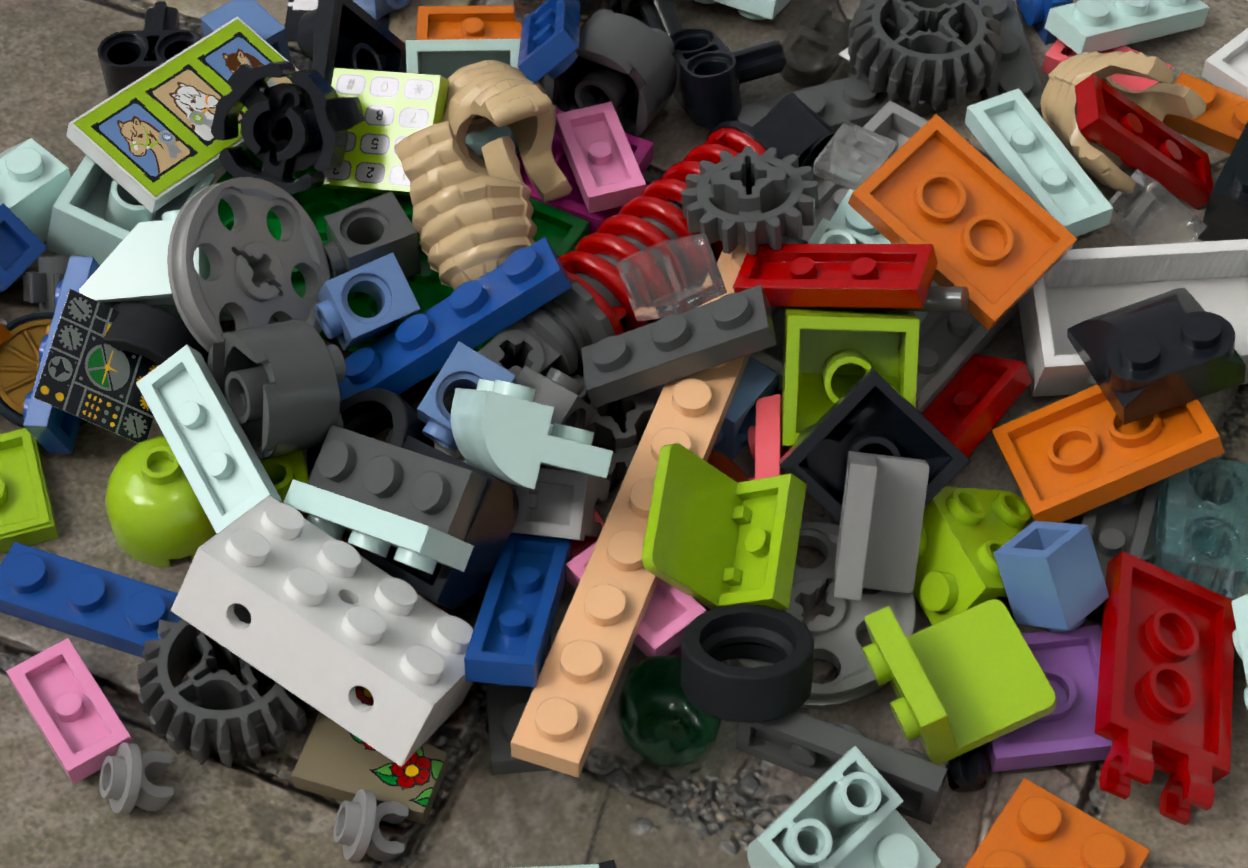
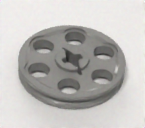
[167,177,330,352]
[726,522,915,708]

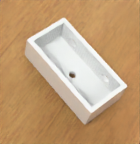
[1018,239,1248,397]
[171,495,473,767]

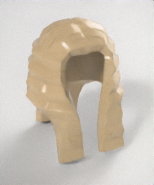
[1040,51,1207,193]
[443,60,572,203]
[394,121,537,290]

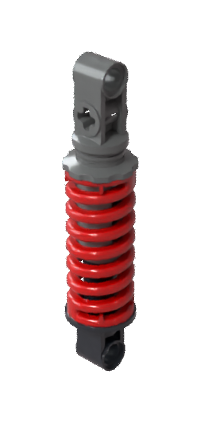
[443,93,837,414]

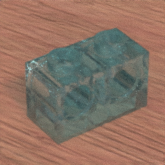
[1154,458,1248,600]

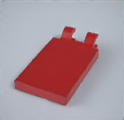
[1094,551,1235,825]

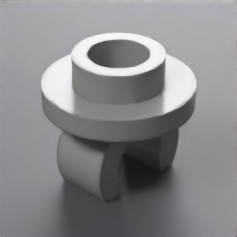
[99,742,174,814]
[334,789,409,862]

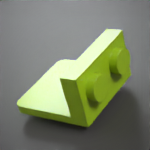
[642,443,807,610]
[913,486,1034,625]
[861,599,1057,765]

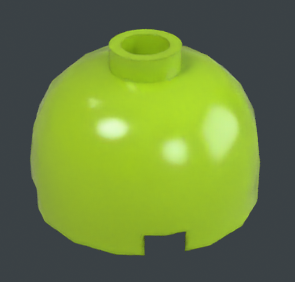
[105,436,217,567]

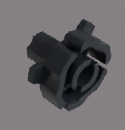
[211,61,365,195]

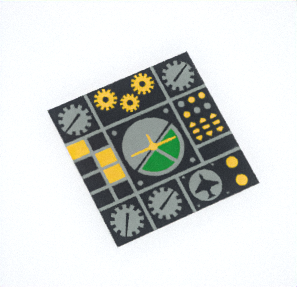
[34,289,159,443]

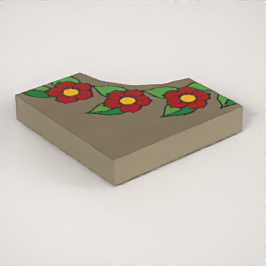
[291,686,449,824]

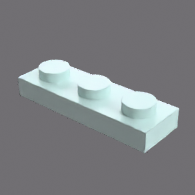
[1044,0,1210,54]
[965,88,1113,237]
[136,345,283,533]
[283,479,474,574]

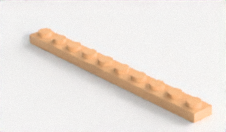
[511,243,767,778]

